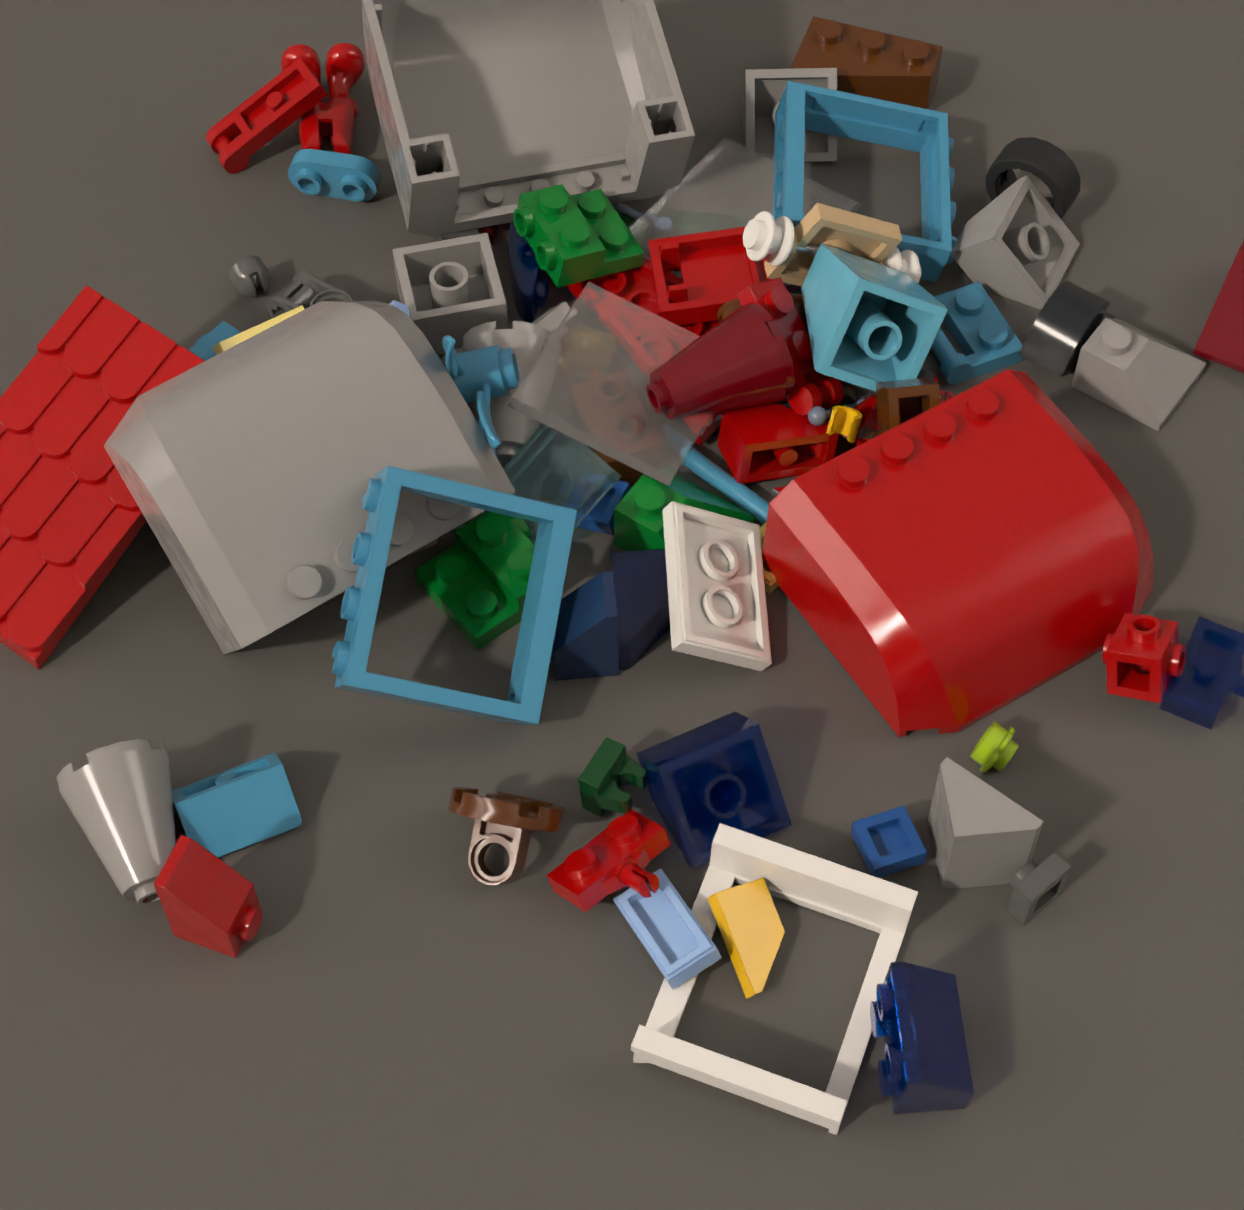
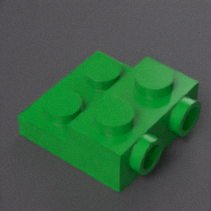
[513,184,645,288]
[414,511,535,650]

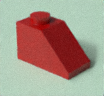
[717,402,839,484]
[154,835,263,958]

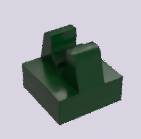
[578,737,647,817]

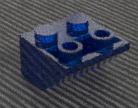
[870,962,974,1115]

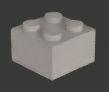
[392,233,508,355]

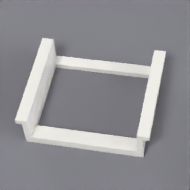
[631,823,918,1135]

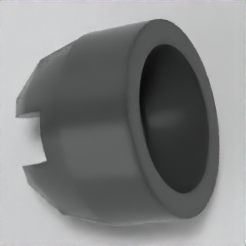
[228,256,271,298]

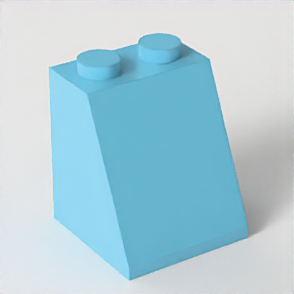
[801,243,948,392]

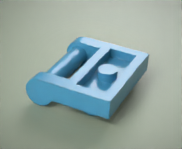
[931,281,1023,385]

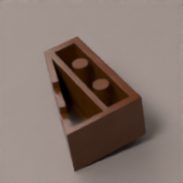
[790,16,943,109]

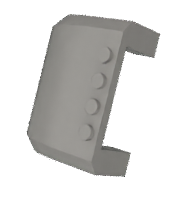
[361,0,695,236]
[104,301,516,654]

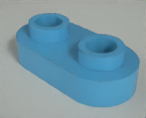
[288,149,382,202]

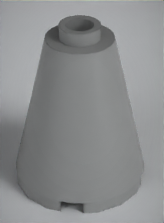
[462,321,561,467]
[56,739,176,905]

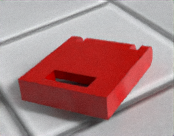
[648,226,772,328]

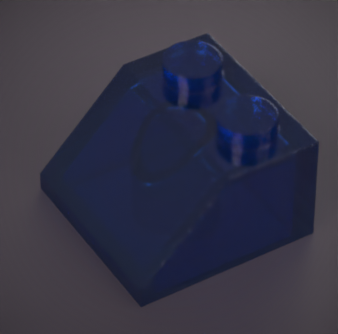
[636,711,792,869]

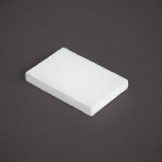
[662,501,772,671]

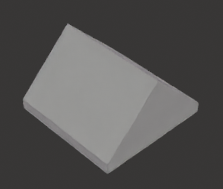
[742,68,837,163]
[928,757,1044,890]

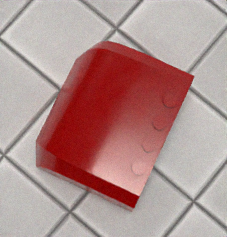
[762,369,1153,737]

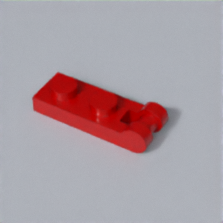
[206,57,328,174]
[736,277,844,416]

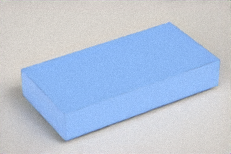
[613,868,722,990]

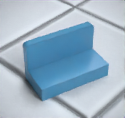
[172,752,302,858]

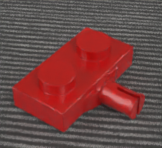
[546,809,671,912]

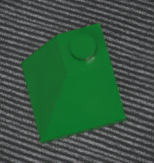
[614,471,756,574]

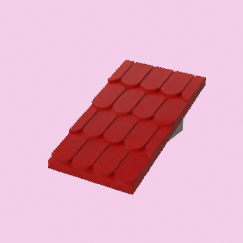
[0,285,205,670]

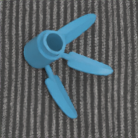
[442,335,521,495]

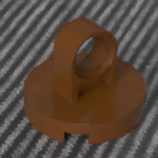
[448,787,564,885]

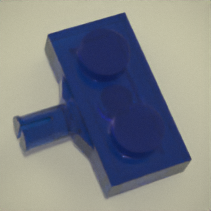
[1159,616,1244,730]

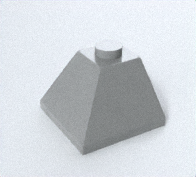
[950,175,1080,309]
[1071,317,1207,431]

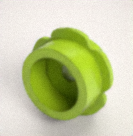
[969,721,1019,772]

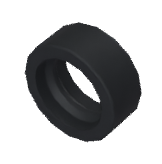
[985,137,1081,219]

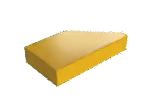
[707,878,785,999]

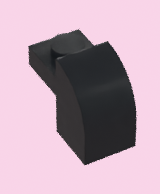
[1018,281,1115,377]

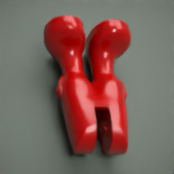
[281,43,365,154]

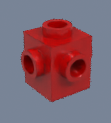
[1102,613,1186,703]

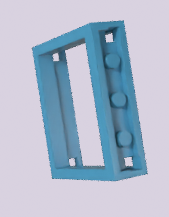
[772,81,957,282]
[331,466,577,726]

